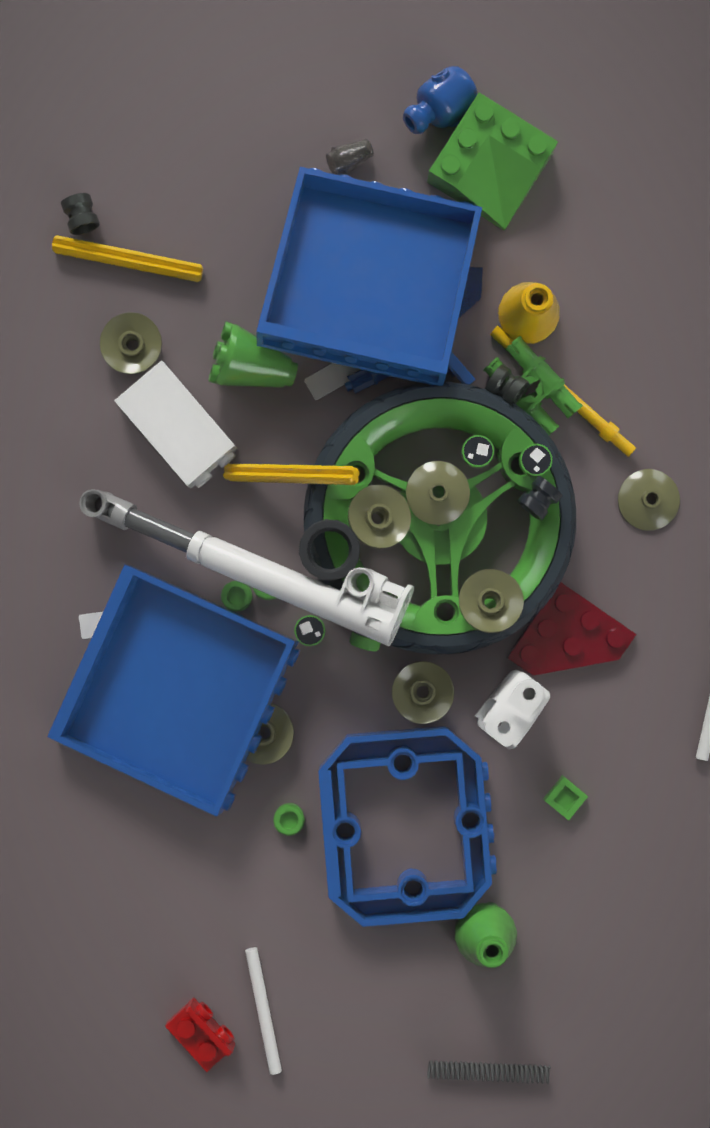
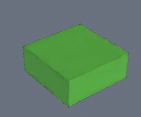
[543,775,588,820]

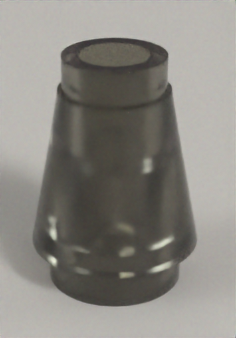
[326,139,374,175]

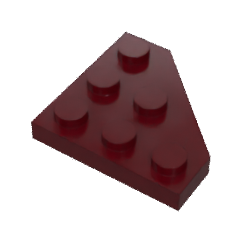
[506,582,637,676]

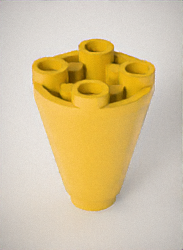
[498,282,560,344]

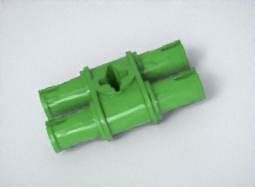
[483,336,583,435]

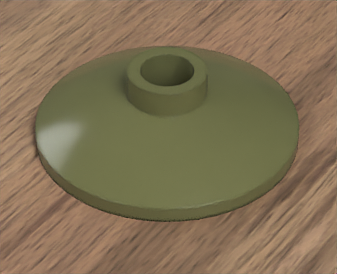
[100,312,162,374]
[406,461,470,525]
[618,469,680,531]
[348,485,411,549]
[459,569,524,633]
[392,661,454,724]
[246,703,294,765]

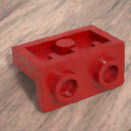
[165,997,235,1072]

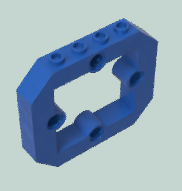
[318,726,497,927]

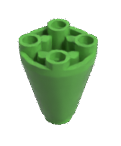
[208,321,298,388]
[455,902,517,968]

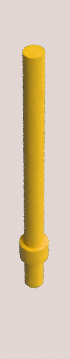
[490,325,636,457]

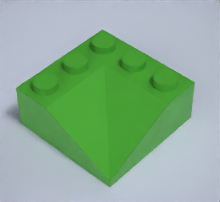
[427,92,558,231]

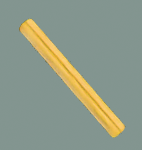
[52,235,203,282]
[223,463,360,485]

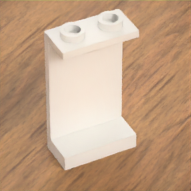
[114,360,238,488]

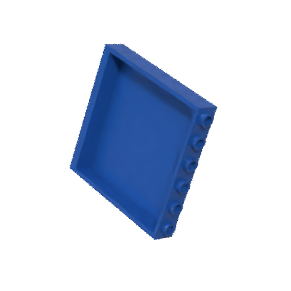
[256,167,482,386]
[47,564,300,817]

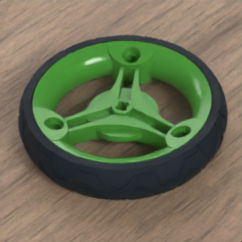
[303,382,576,655]

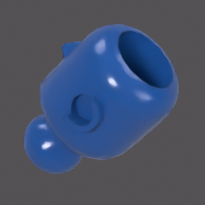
[403,66,478,134]

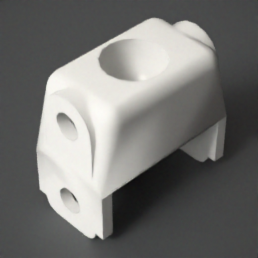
[475,670,550,749]

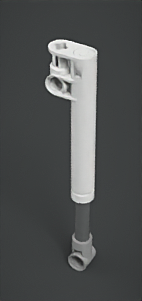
[79,489,414,646]

